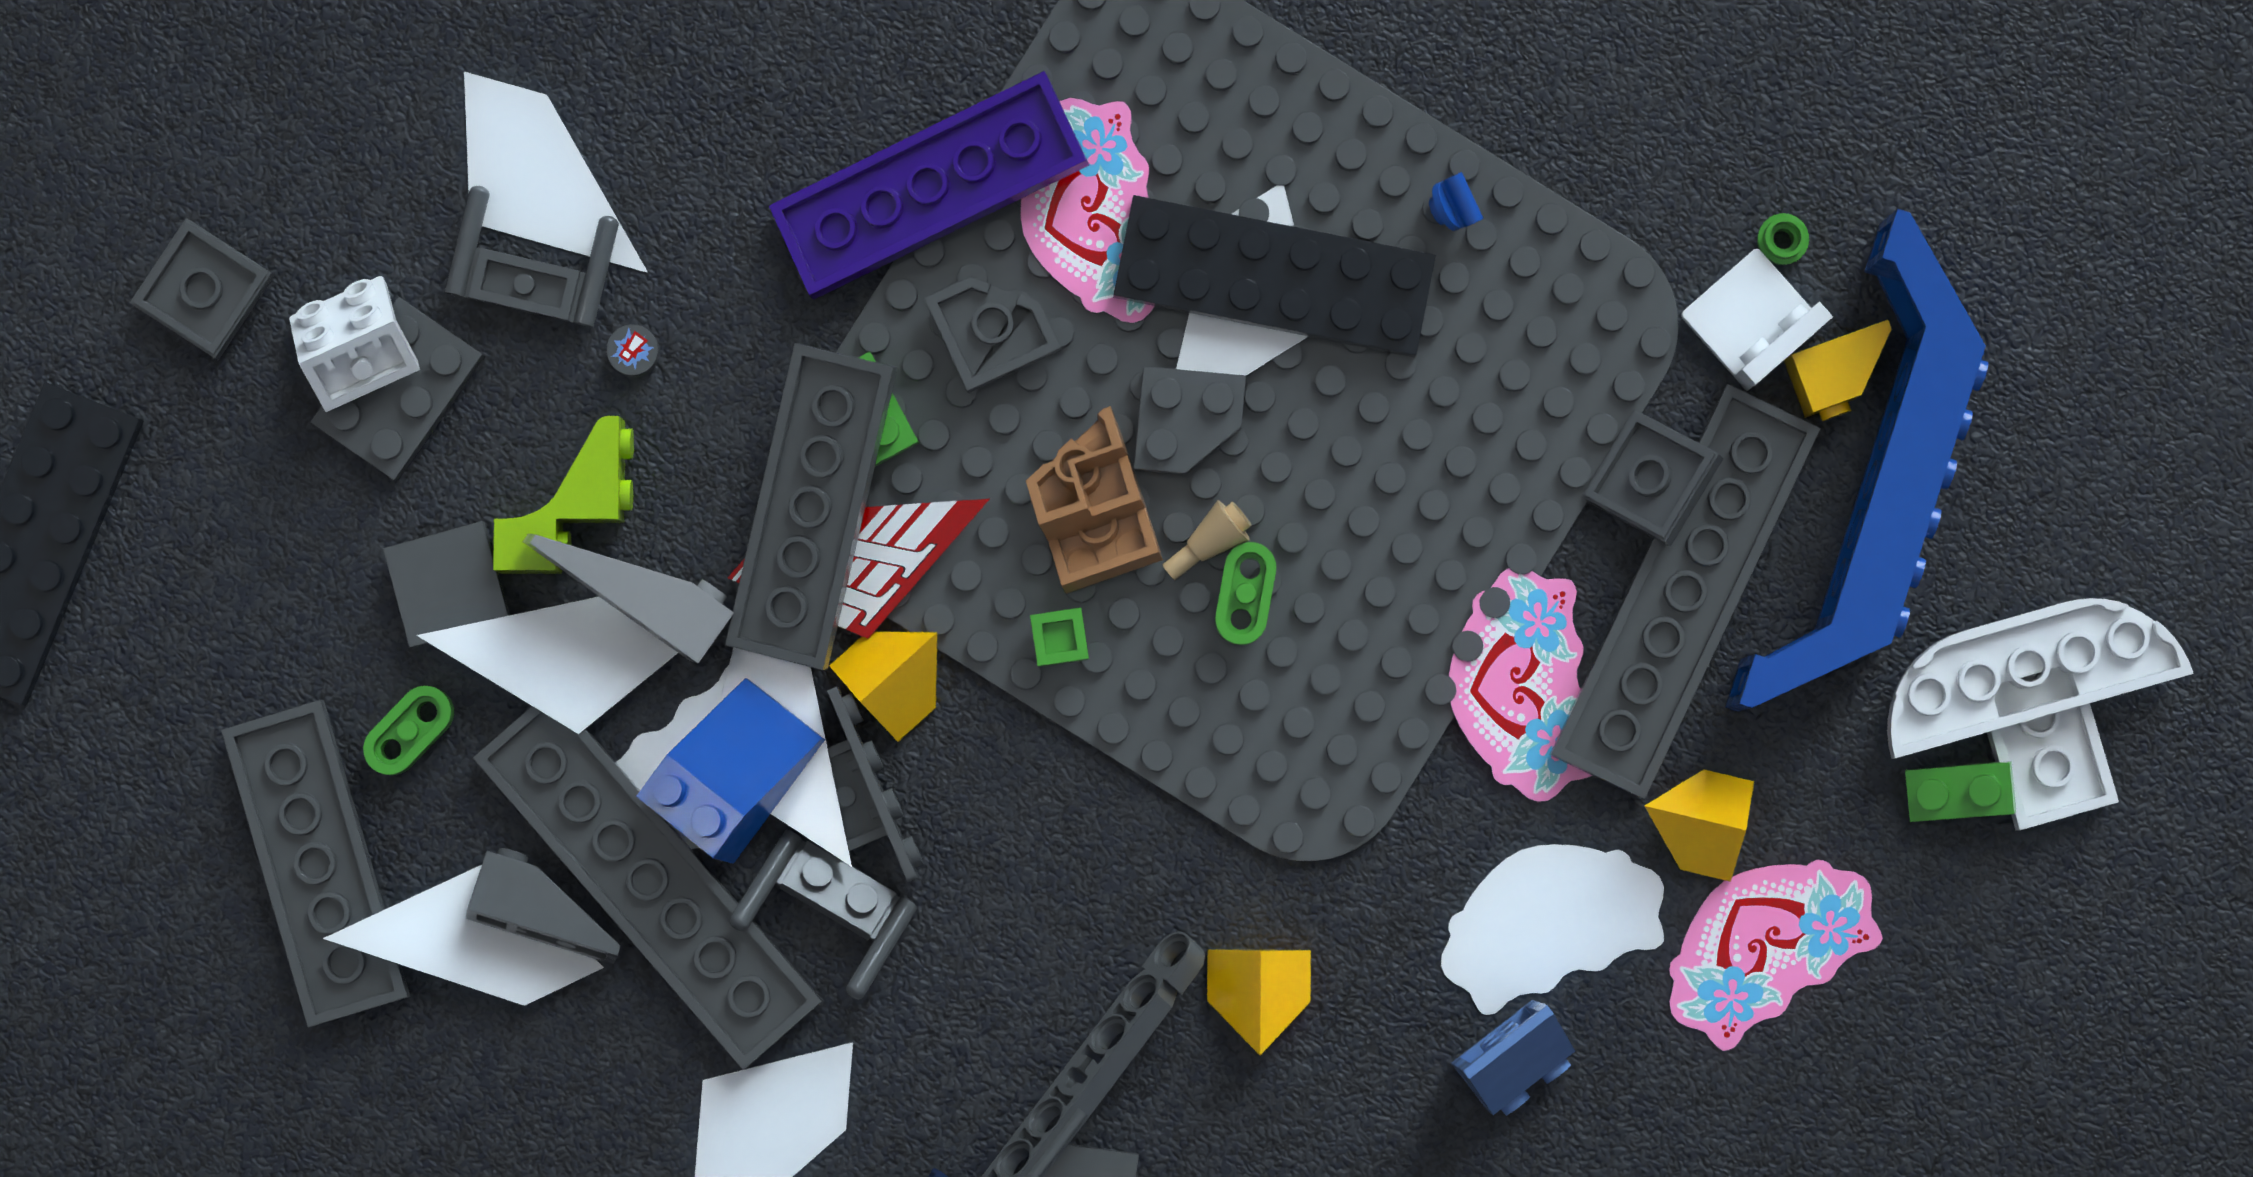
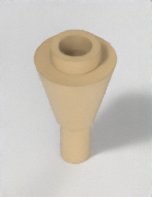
[1162,500,1252,580]

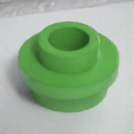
[1757,213,1809,265]

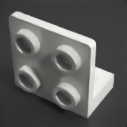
[1681,249,1833,391]
[289,276,420,412]

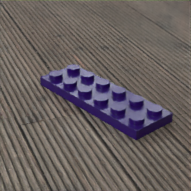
[769,71,1089,300]

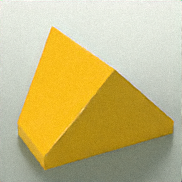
[829,631,937,742]
[1644,769,1754,882]
[1207,949,1311,1056]

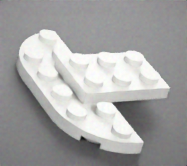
[1887,598,2194,830]

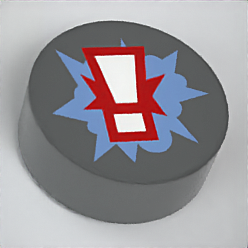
[607,324,660,377]

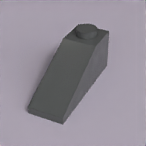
[465,848,621,965]

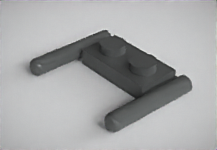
[444,186,619,328]
[730,830,917,999]

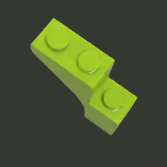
[493,416,634,574]

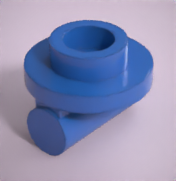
[1429,172,1484,231]

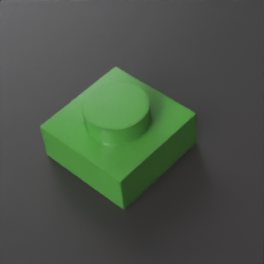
[1030,608,1089,667]

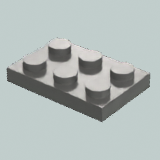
[310,296,485,482]

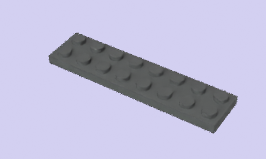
[1549,384,1821,800]
[473,706,823,1070]

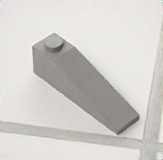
[522,533,734,663]

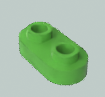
[1215,542,1276,645]
[363,686,454,775]

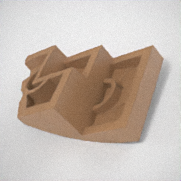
[1026,406,1163,594]

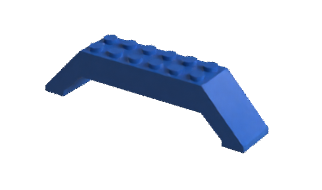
[1725,209,1988,711]

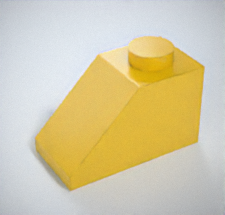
[1784,320,1892,421]

